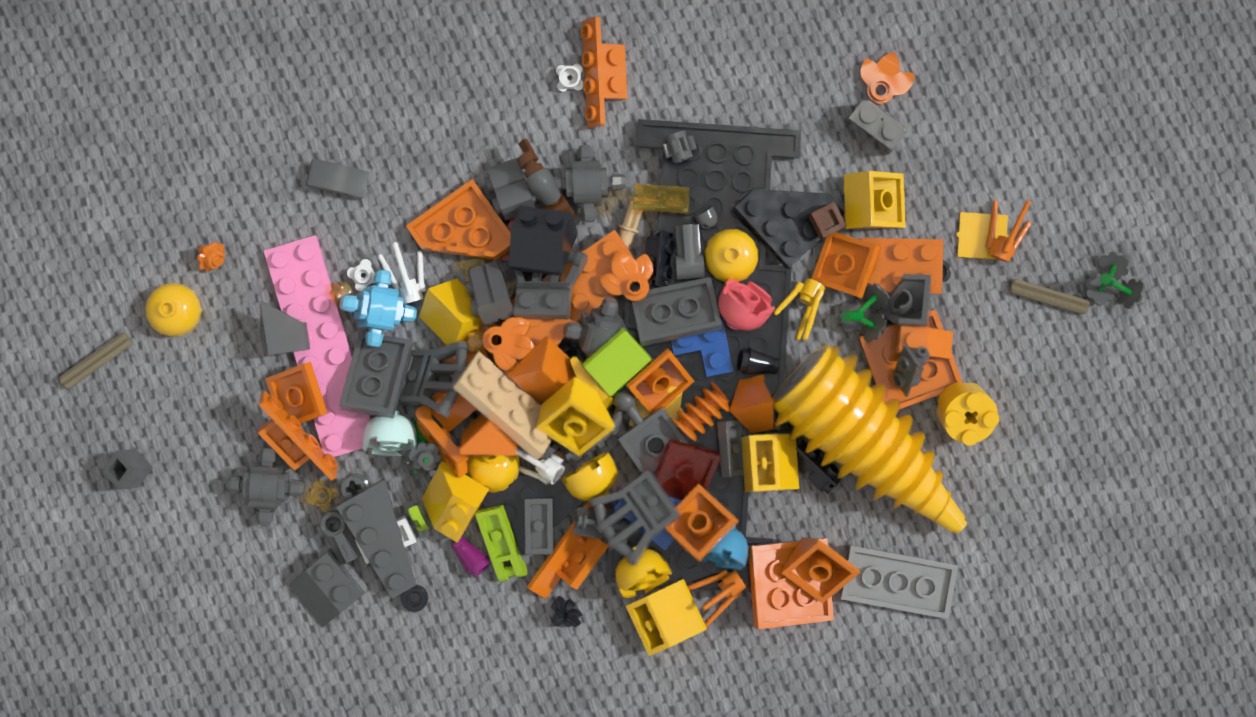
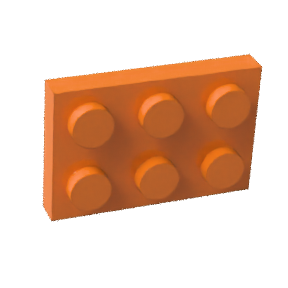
[861,238,944,295]

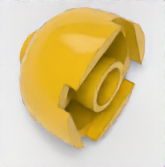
[704,229,758,283]
[145,283,202,337]
[561,452,618,501]
[467,454,520,493]
[615,547,672,598]

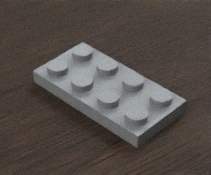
[840,545,959,619]

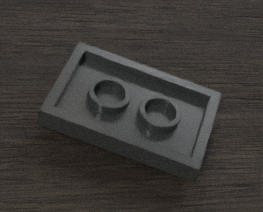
[632,277,722,347]
[339,332,413,418]

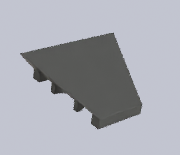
[876,274,931,327]
[260,300,310,357]

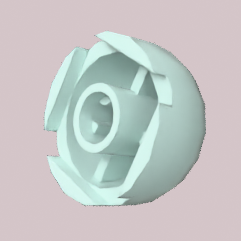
[362,410,417,456]

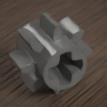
[662,131,697,163]

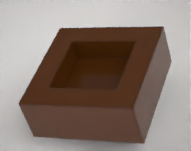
[808,202,846,239]

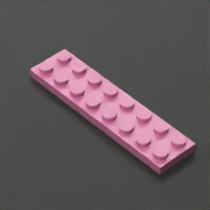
[264,235,378,457]

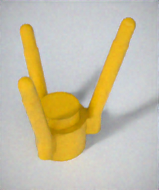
[774,278,826,340]

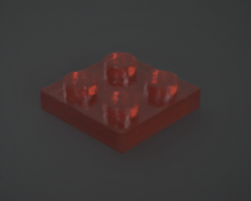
[654,439,721,500]

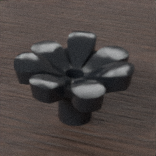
[551,596,583,628]

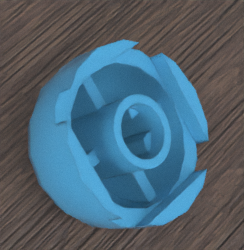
[700,525,749,570]

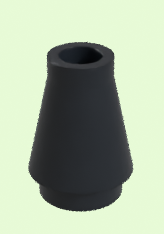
[737,347,780,374]

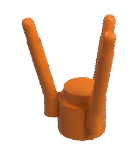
[985,200,1031,263]
[687,569,747,628]

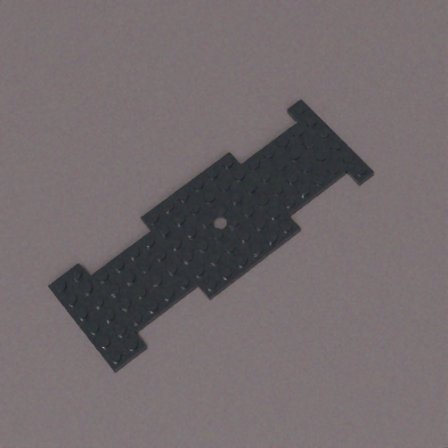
[605,119,801,592]

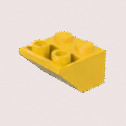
[741,434,799,492]
[626,579,707,656]

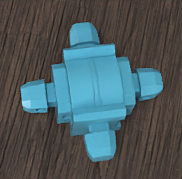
[340,270,417,347]

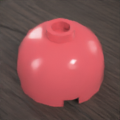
[718,279,775,331]

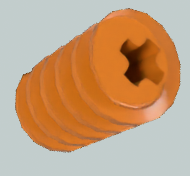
[671,382,730,441]

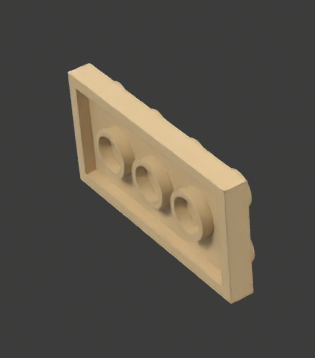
[453,352,552,460]

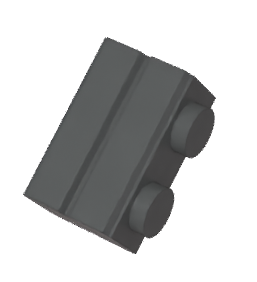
[465,260,514,325]

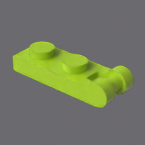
[475,504,527,582]

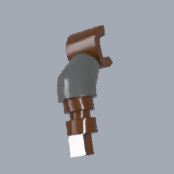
[516,139,578,220]

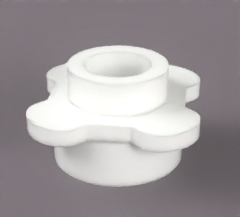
[556,64,583,92]
[347,259,375,292]

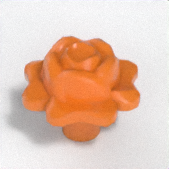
[197,241,226,272]

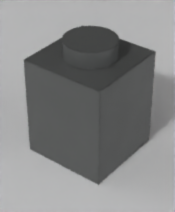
[101,449,153,489]

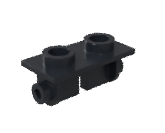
[645,230,675,287]
[796,440,842,494]

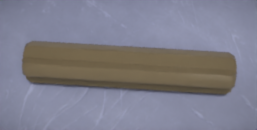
[1009,279,1090,315]
[59,333,132,389]

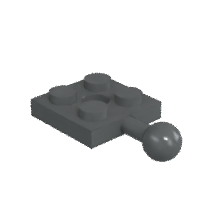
[613,389,694,479]

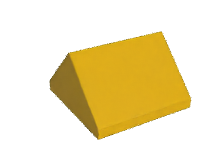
[419,278,483,346]

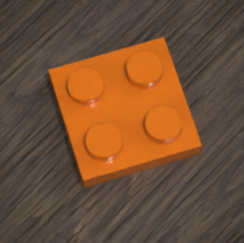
[811,232,880,299]
[265,362,328,424]

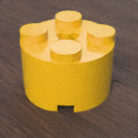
[936,382,999,446]

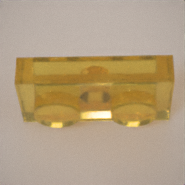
[633,184,689,213]

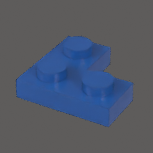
[671,318,733,377]

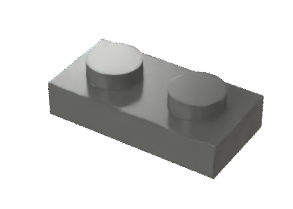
[717,420,745,477]
[525,498,553,554]

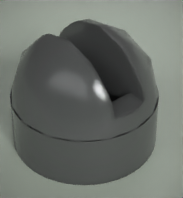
[693,205,718,229]

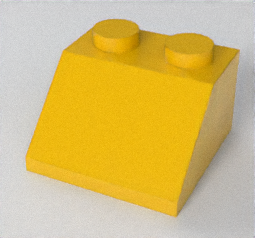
[843,171,905,229]
[536,377,614,456]
[422,461,489,543]

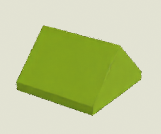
[582,328,654,397]

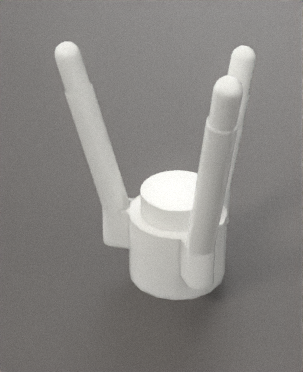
[378,242,426,304]
[516,447,565,485]

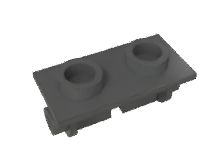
[892,344,930,397]
[573,507,632,543]

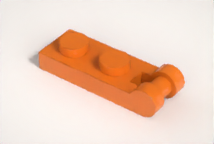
[416,406,468,478]

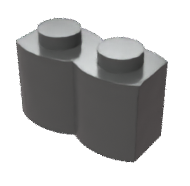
[485,157,536,220]

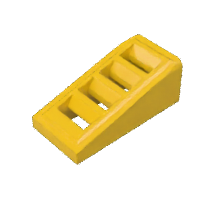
[570,357,613,409]

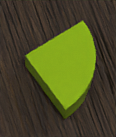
[408,504,430,532]

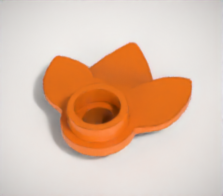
[860,52,915,104]
[599,251,653,302]
[483,317,535,371]

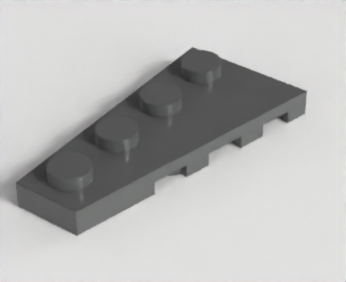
[336,478,416,599]

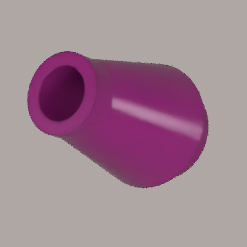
[451,537,490,578]

